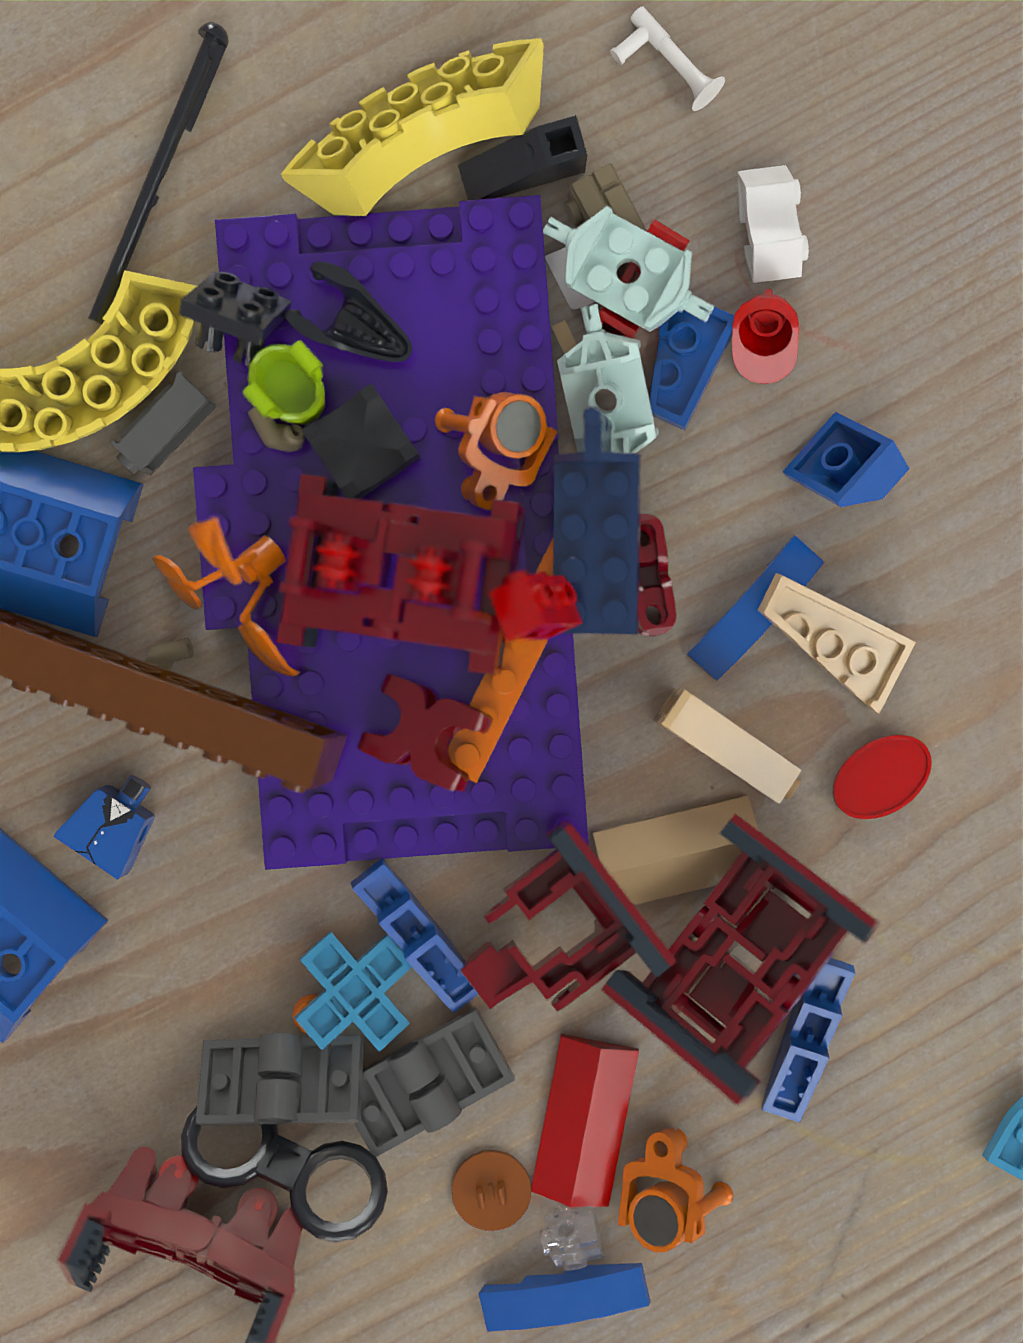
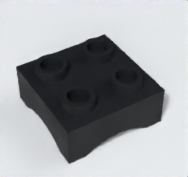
[301,383,420,500]

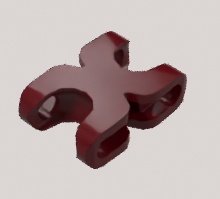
[638,513,677,637]
[357,674,493,791]

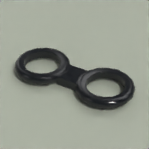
[181,1106,388,1243]

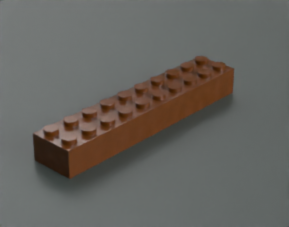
[0,609,348,793]

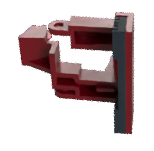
[460,819,677,1011]

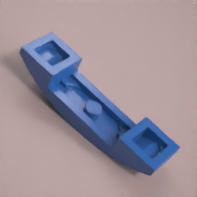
[687,535,824,681]

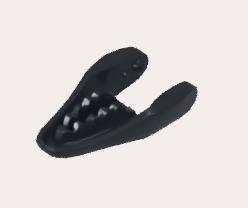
[283,262,413,362]

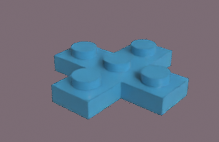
[294,931,412,1052]

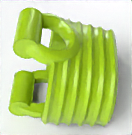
[243,341,325,425]

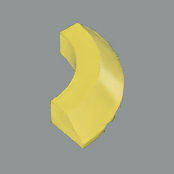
[281,38,544,216]
[0,270,197,452]

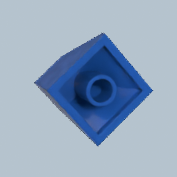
[782,412,910,507]

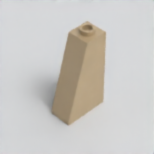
[653,688,802,804]

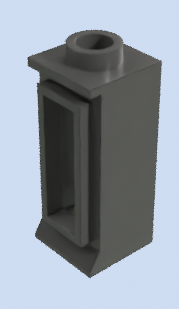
[110,372,216,476]

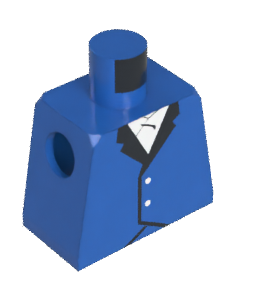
[53,775,155,880]

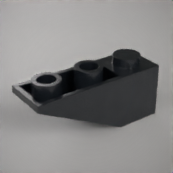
[458,115,588,200]

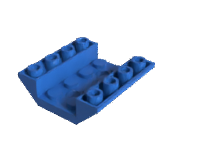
[0,451,144,637]
[0,828,108,1043]

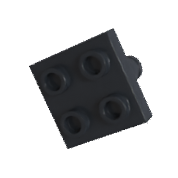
[179,271,292,367]

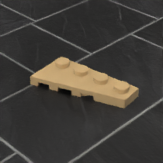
[758,573,916,714]

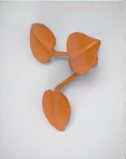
[152,517,301,676]

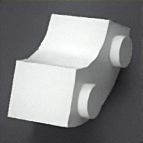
[737,165,809,283]

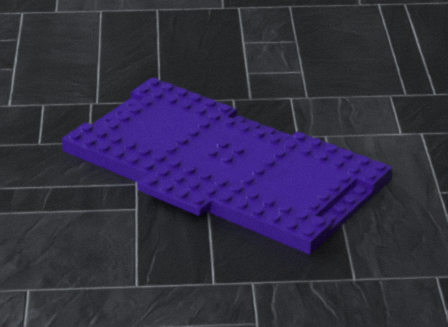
[193,195,589,870]

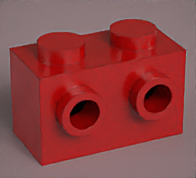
[489,570,582,642]

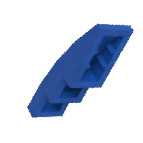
[351,858,478,1013]
[761,958,856,1123]
[478,1263,651,1332]

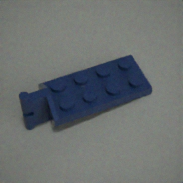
[553,407,641,635]

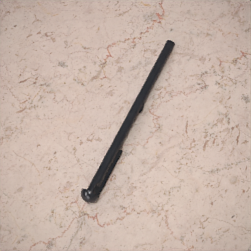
[88,22,229,325]

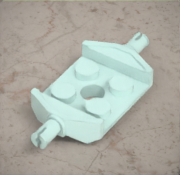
[543,206,714,332]
[557,304,659,454]

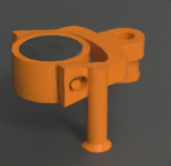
[435,392,558,510]
[618,1127,733,1252]

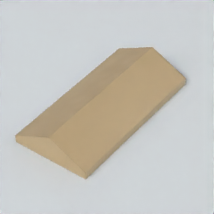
[592,795,759,905]

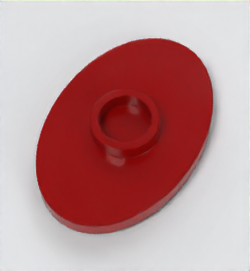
[832,735,932,819]

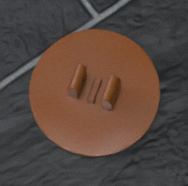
[452,1150,531,1231]

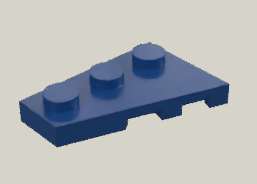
[650,307,734,431]

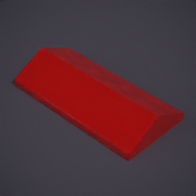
[531,1034,639,1207]

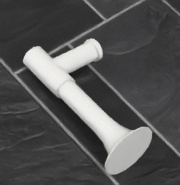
[610,6,725,111]

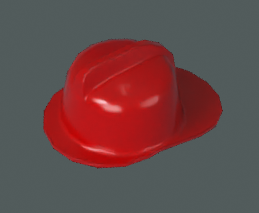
[732,289,799,384]

